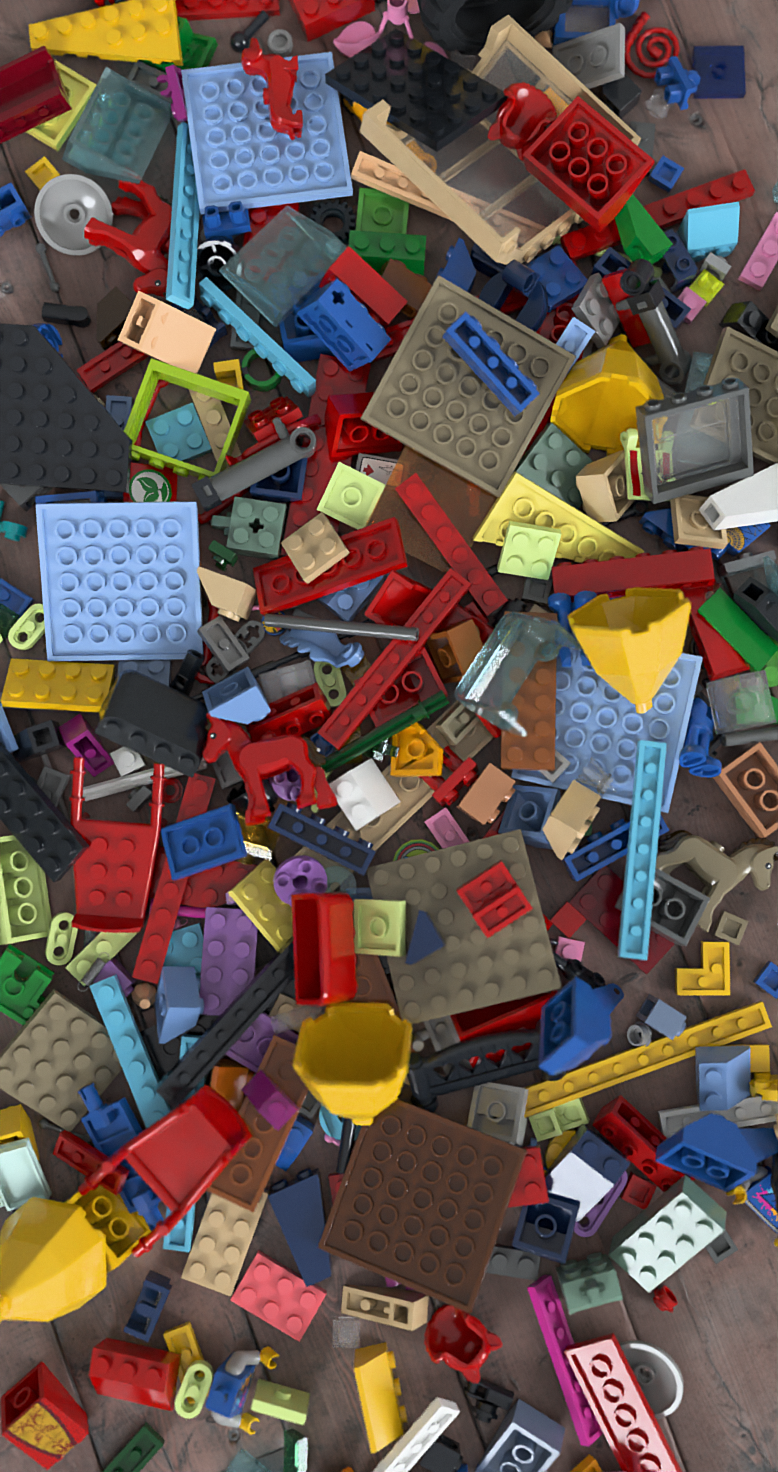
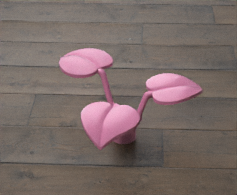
[333,0,447,58]

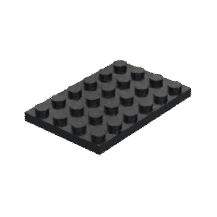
[325,29,508,152]

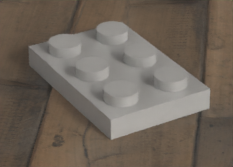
[553,23,625,89]

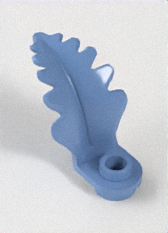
[279,629,365,668]

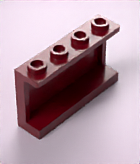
[0,46,72,144]

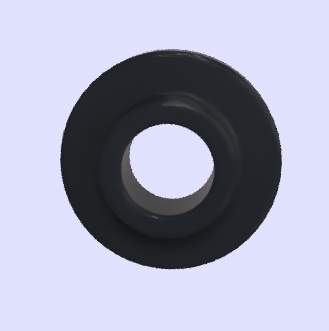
[471,1400,498,1423]

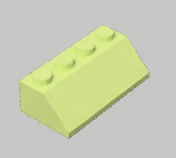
[0,835,52,945]

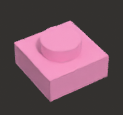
[678,287,706,325]
[555,936,585,962]

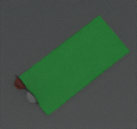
[697,583,778,673]

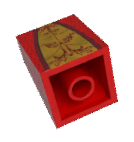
[1,1361,89,1470]

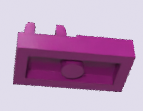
[157,65,188,124]

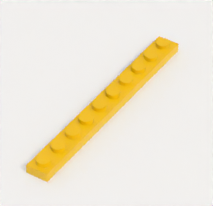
[523,1001,772,1118]

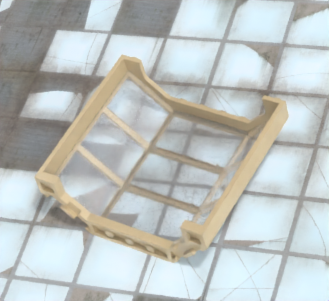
[360,15,641,265]

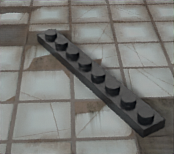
[154,936,295,1109]

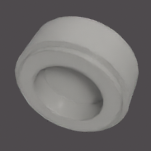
[267,29,293,58]

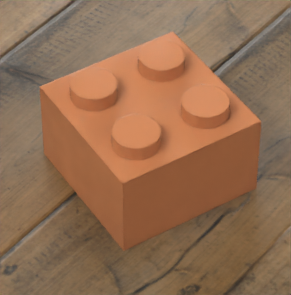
[456,763,516,826]

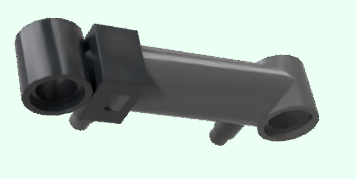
[616,259,693,384]

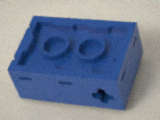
[296,278,391,372]

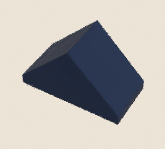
[405,910,447,965]

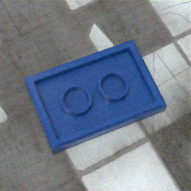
[161,804,248,880]

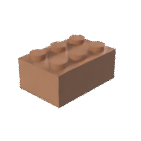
[713,742,778,838]

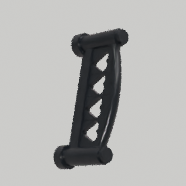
[406,1019,567,1112]

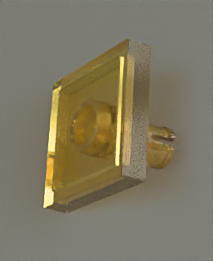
[237,813,281,865]

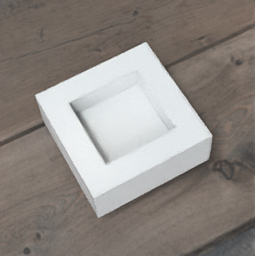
[110,747,146,777]

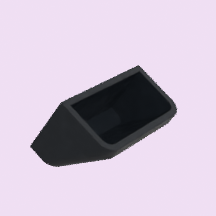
[94,669,209,778]

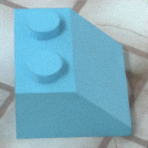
[677,202,740,262]

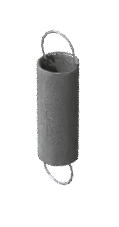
[77,952,109,992]

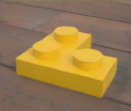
[675,941,730,995]

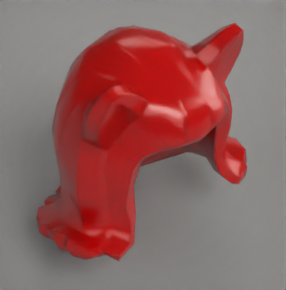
[487,82,557,161]
[424,1303,503,1384]

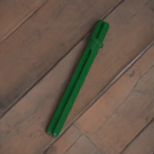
[321,690,449,773]

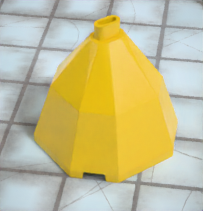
[550,334,668,456]
[567,587,691,714]
[293,1003,412,1125]
[0,1196,107,1322]

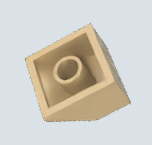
[576,451,634,523]
[197,566,257,622]

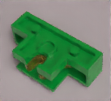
[0,944,55,1025]

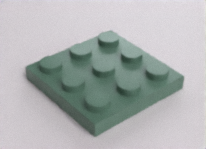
[511,423,593,509]

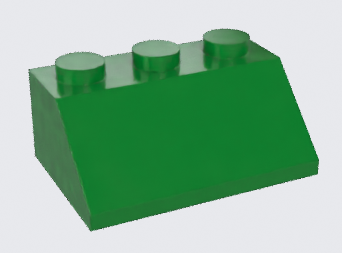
[349,230,426,276]

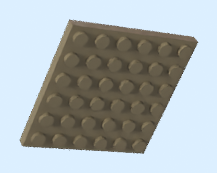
[361,275,576,497]
[367,829,562,1024]

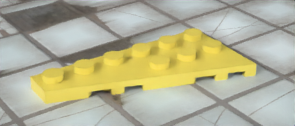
[472,471,645,563]

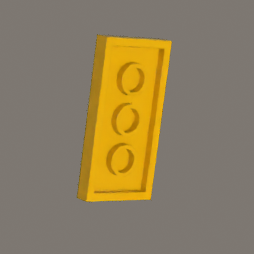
[1,658,116,713]

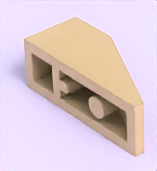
[341,1285,429,1331]

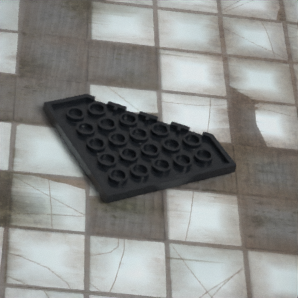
[0,323,132,493]

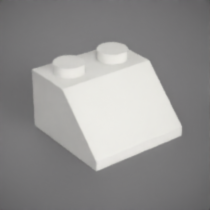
[329,758,400,831]

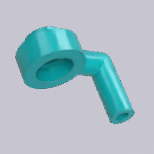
[0,500,28,542]

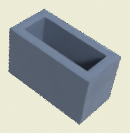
[636,994,687,1040]

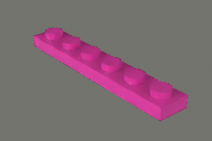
[527,1275,603,1446]

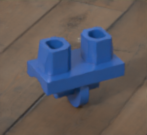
[654,56,700,110]
[202,201,251,241]

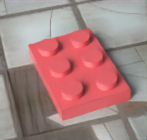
[230,1250,327,1342]

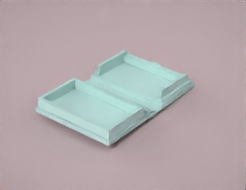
[0,1137,52,1211]

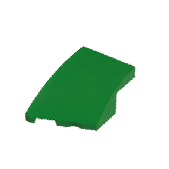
[138,17,218,73]

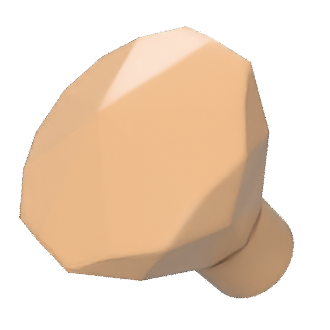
[535,29,553,48]
[131,982,156,1009]

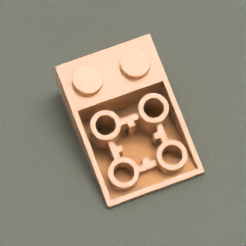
[118,291,216,374]

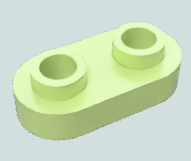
[8,604,45,650]
[314,662,347,707]
[45,912,78,966]
[175,1360,214,1418]

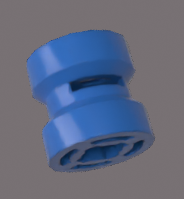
[310,733,335,757]

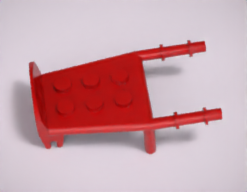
[69,757,167,933]
[78,1085,252,1258]

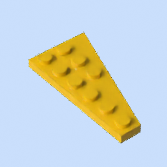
[28,0,183,66]

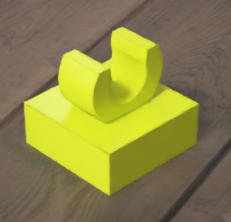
[689,269,724,307]

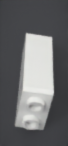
[699,463,778,530]

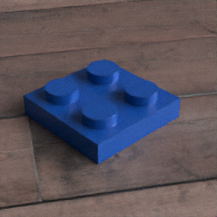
[525,245,588,313]

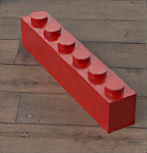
[552,547,715,603]

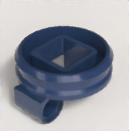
[479,260,548,332]

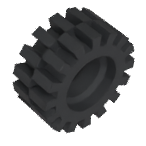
[310,198,356,251]

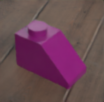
[58,713,114,777]
[242,1069,300,1131]

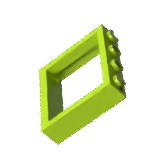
[124,358,251,481]

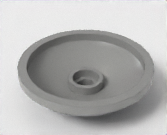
[34,174,113,255]
[620,1340,684,1419]

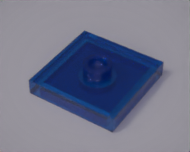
[692,46,746,99]

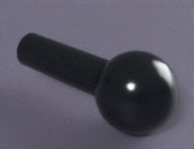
[230,10,270,53]

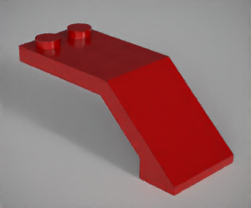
[364,570,503,682]

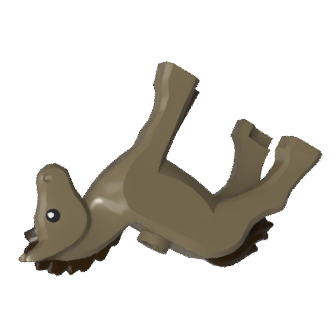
[655,830,778,932]

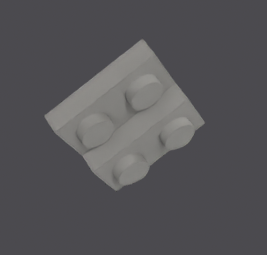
[467,1082,529,1146]

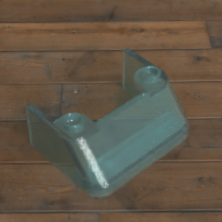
[455,612,582,737]

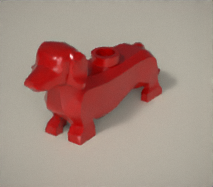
[241,38,303,140]

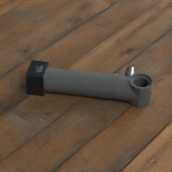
[191,417,317,512]

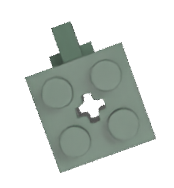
[211,497,288,560]
[555,1252,623,1314]

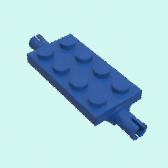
[78,1083,164,1231]

